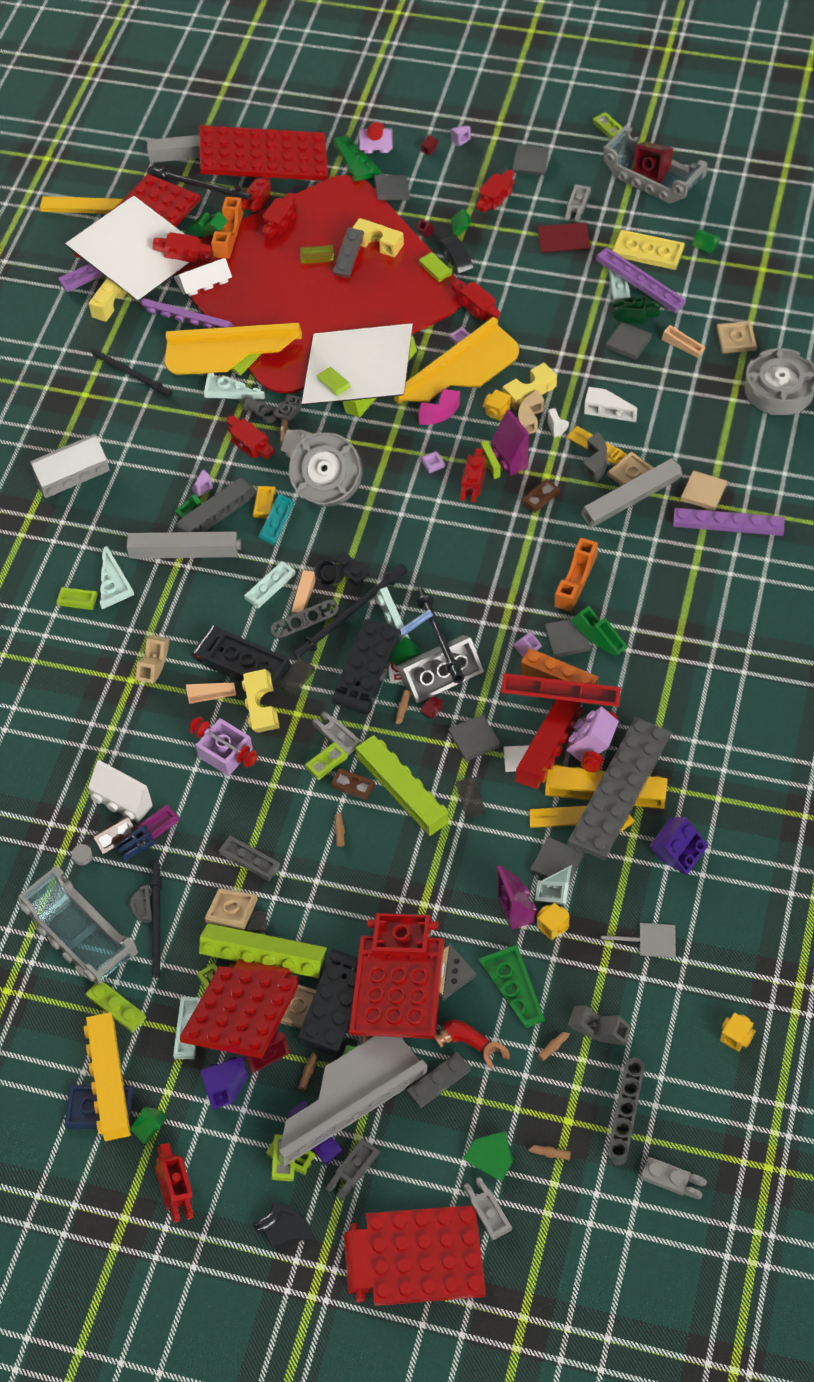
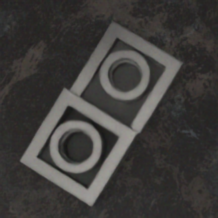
[274,394,303,421]

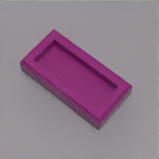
[135,805,180,842]

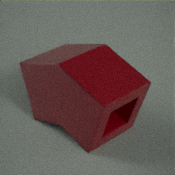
[421,135,439,156]
[416,219,433,238]
[420,695,444,720]

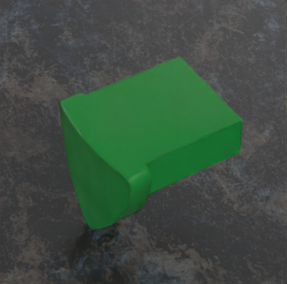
[451,209,471,236]
[692,229,720,254]
[175,494,202,519]
[392,637,421,666]
[130,1107,166,1144]

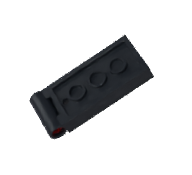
[332,619,402,715]
[191,625,291,695]
[297,949,358,1057]

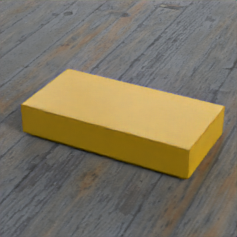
[253,486,276,519]

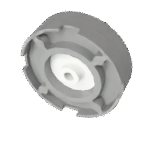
[744,348,814,415]
[289,432,363,506]

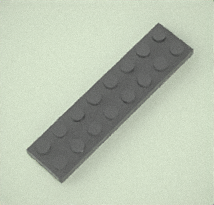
[568,717,671,861]

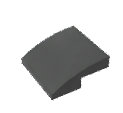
[513,145,550,176]

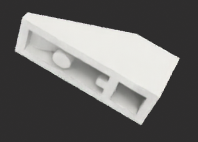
[584,387,637,422]

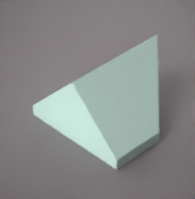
[535,865,572,905]

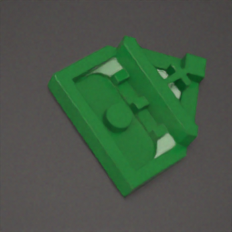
[463,1131,514,1182]

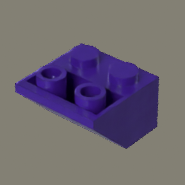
[649,817,709,875]
[200,1057,248,1110]

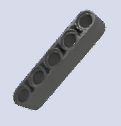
[177,478,256,532]
[608,1058,644,1166]

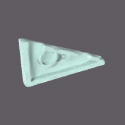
[204,373,265,399]
[100,546,134,609]
[375,587,410,641]

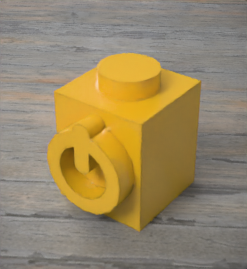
[483,390,511,421]
[536,902,569,940]
[720,1012,756,1052]

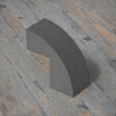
[583,432,607,483]
[568,1006,632,1045]

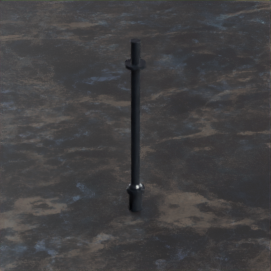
[147,166,252,200]
[294,563,407,658]
[417,588,465,684]

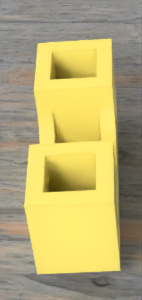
[353,218,404,257]
[88,278,127,322]
[503,363,557,410]
[242,669,280,733]

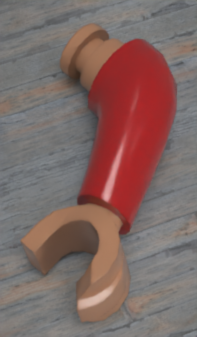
[435,1019,510,1069]

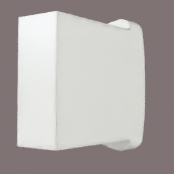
[547,408,569,437]

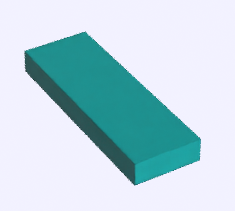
[258,493,295,545]

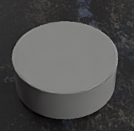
[72,844,93,865]

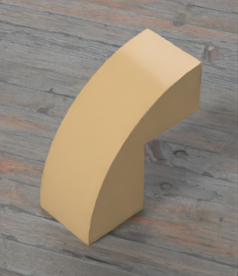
[518,390,544,434]
[135,635,170,683]

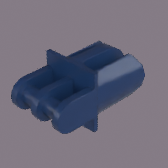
[115,825,156,862]

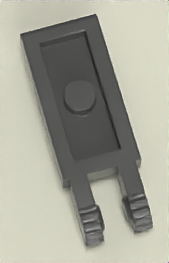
[326,1138,380,1201]

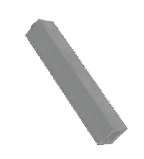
[147,135,200,163]
[581,458,682,528]
[126,532,241,559]

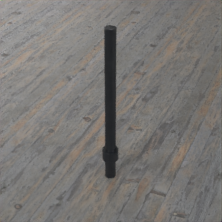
[91,349,172,397]
[150,863,162,978]

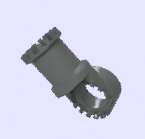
[242,396,277,423]

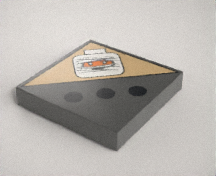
[439,943,476,1001]

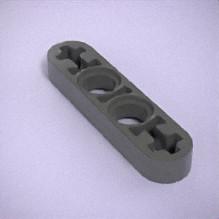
[270,600,338,639]

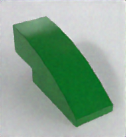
[185,211,228,236]
[570,606,628,656]

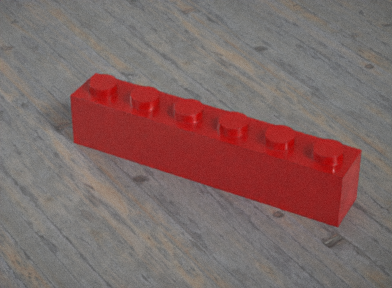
[501,673,621,707]
[515,699,584,789]

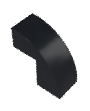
[439,235,474,273]

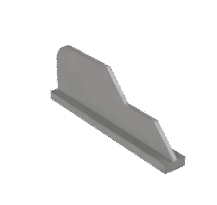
[279,1036,427,1167]

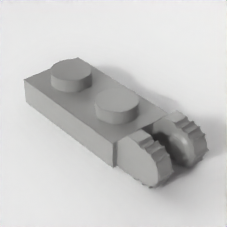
[565,184,591,223]
[312,711,361,756]
[641,1157,707,1199]
[463,1177,512,1241]

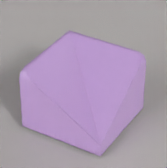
[451,126,470,146]
[192,470,213,497]
[513,631,542,657]

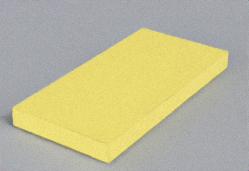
[613,230,685,270]

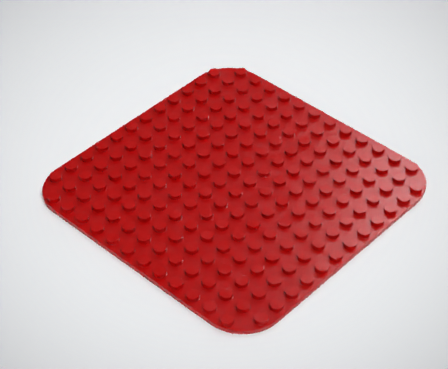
[173,175,461,393]

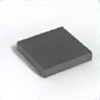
[374,175,410,200]
[606,322,652,360]
[545,619,591,658]
[448,714,500,762]
[530,837,584,882]

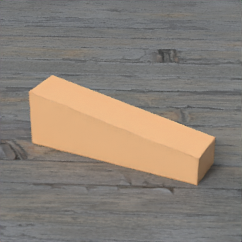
[661,325,705,358]
[291,570,316,615]
[186,683,236,704]

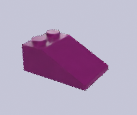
[491,409,529,476]
[497,865,537,930]

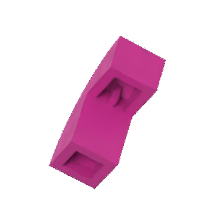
[419,389,460,425]

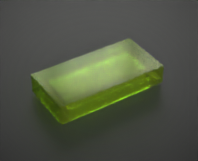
[300,245,334,264]

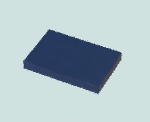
[64,1085,135,1129]

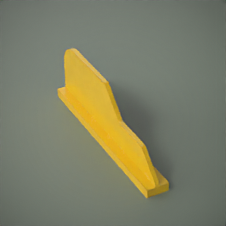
[394,317,519,404]
[165,323,302,375]

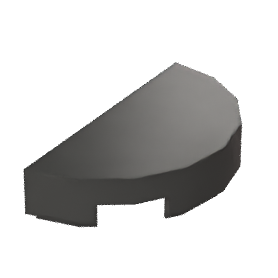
[130,884,152,923]

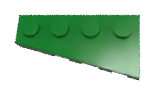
[333,135,381,182]
[478,945,545,1028]

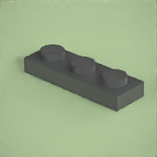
[333,227,364,278]
[219,836,280,881]
[407,1052,471,1109]

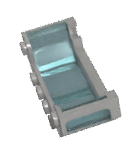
[603,125,707,203]
[18,865,138,985]

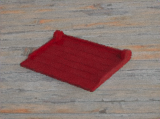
[537,222,590,253]

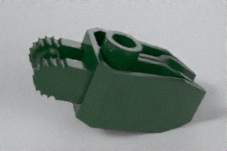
[612,296,661,324]

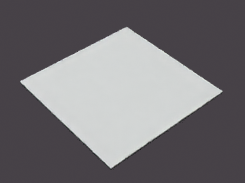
[65,196,191,301]
[302,323,413,405]

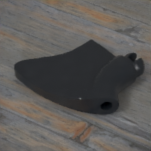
[253,1203,314,1248]

